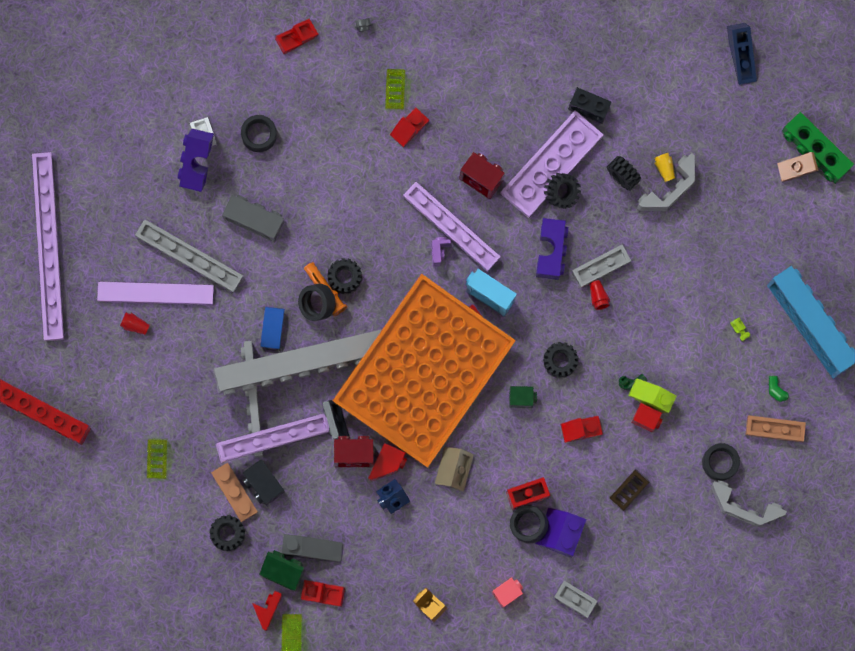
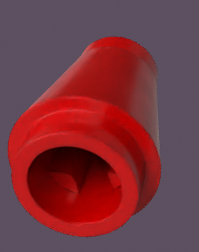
[589,280,610,310]
[120,312,150,335]

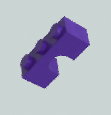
[178,128,214,192]
[536,218,569,280]

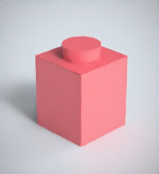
[492,577,523,608]

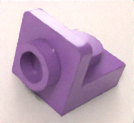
[431,237,451,266]

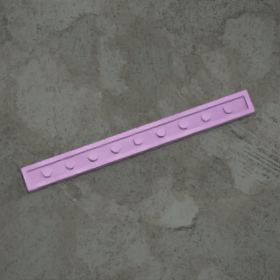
[32,152,64,341]

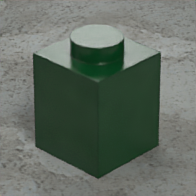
[509,386,537,408]

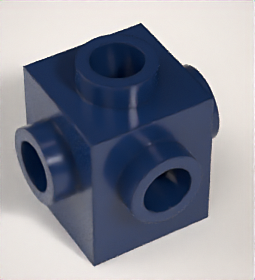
[376,479,410,514]

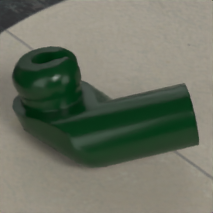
[619,374,648,391]

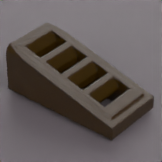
[610,468,650,511]

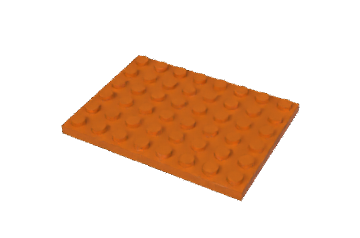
[332,274,516,467]

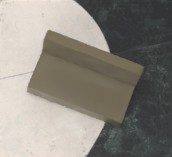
[435,447,474,491]

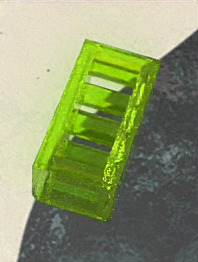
[385,69,406,110]
[147,438,168,479]

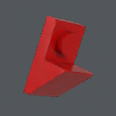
[390,108,429,147]
[561,416,603,443]
[252,591,282,631]

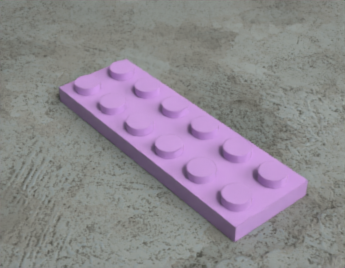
[500,111,603,218]

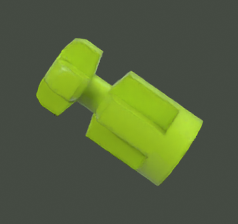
[730,317,751,341]

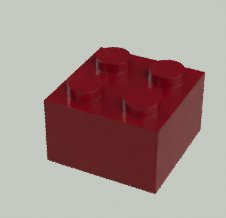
[459,152,505,200]
[334,436,373,467]

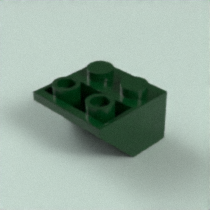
[259,550,305,592]

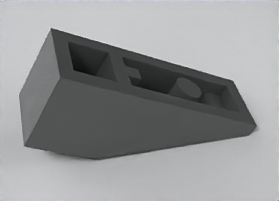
[282,534,343,562]

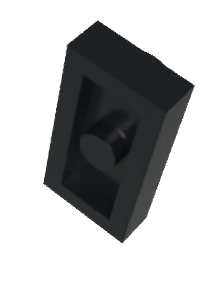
[323,400,349,440]

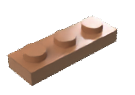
[745,415,806,442]
[211,463,258,522]

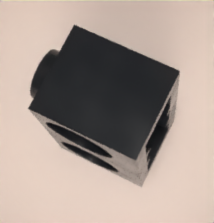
[568,87,612,124]

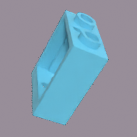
[465,269,517,316]

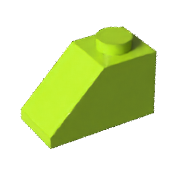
[628,378,677,413]

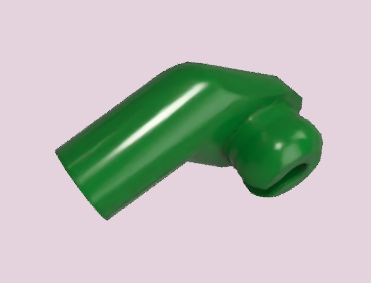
[769,376,789,402]

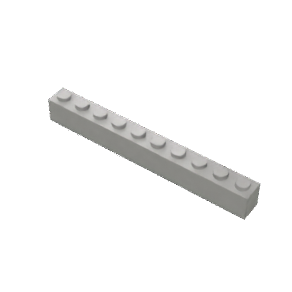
[213,330,381,396]

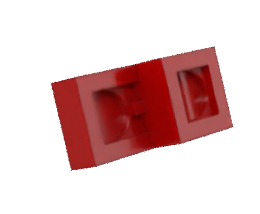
[275,18,318,54]
[301,580,345,607]

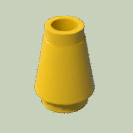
[654,153,675,182]

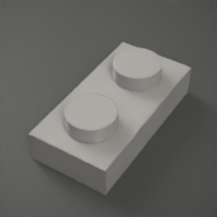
[554,581,597,618]

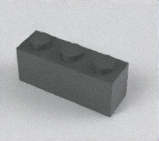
[222,195,284,242]

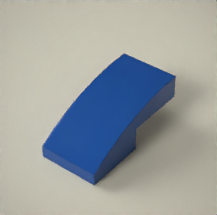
[260,307,285,349]

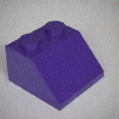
[535,508,586,558]

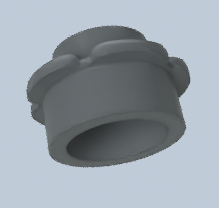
[355,18,373,32]

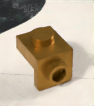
[413,588,447,622]

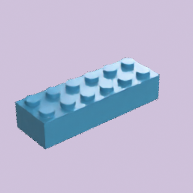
[767,266,855,379]

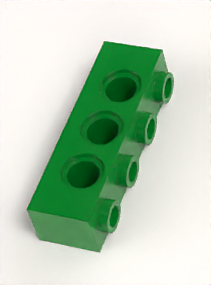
[782,112,854,184]

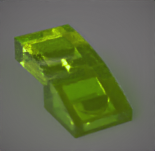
[281,614,302,651]

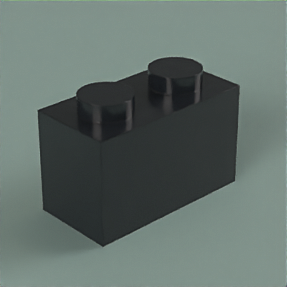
[242,459,285,506]

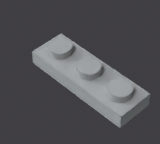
[572,245,631,288]

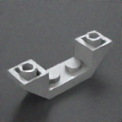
[637,153,695,211]
[711,480,787,527]

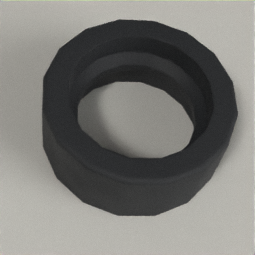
[241,115,277,152]
[298,284,336,321]
[702,443,740,481]
[510,505,548,543]

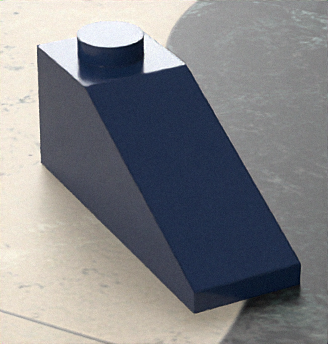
[727,23,757,85]

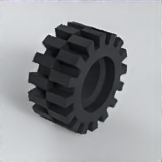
[606,156,642,191]
[544,173,581,209]
[327,258,362,294]
[543,342,579,378]
[209,515,245,551]

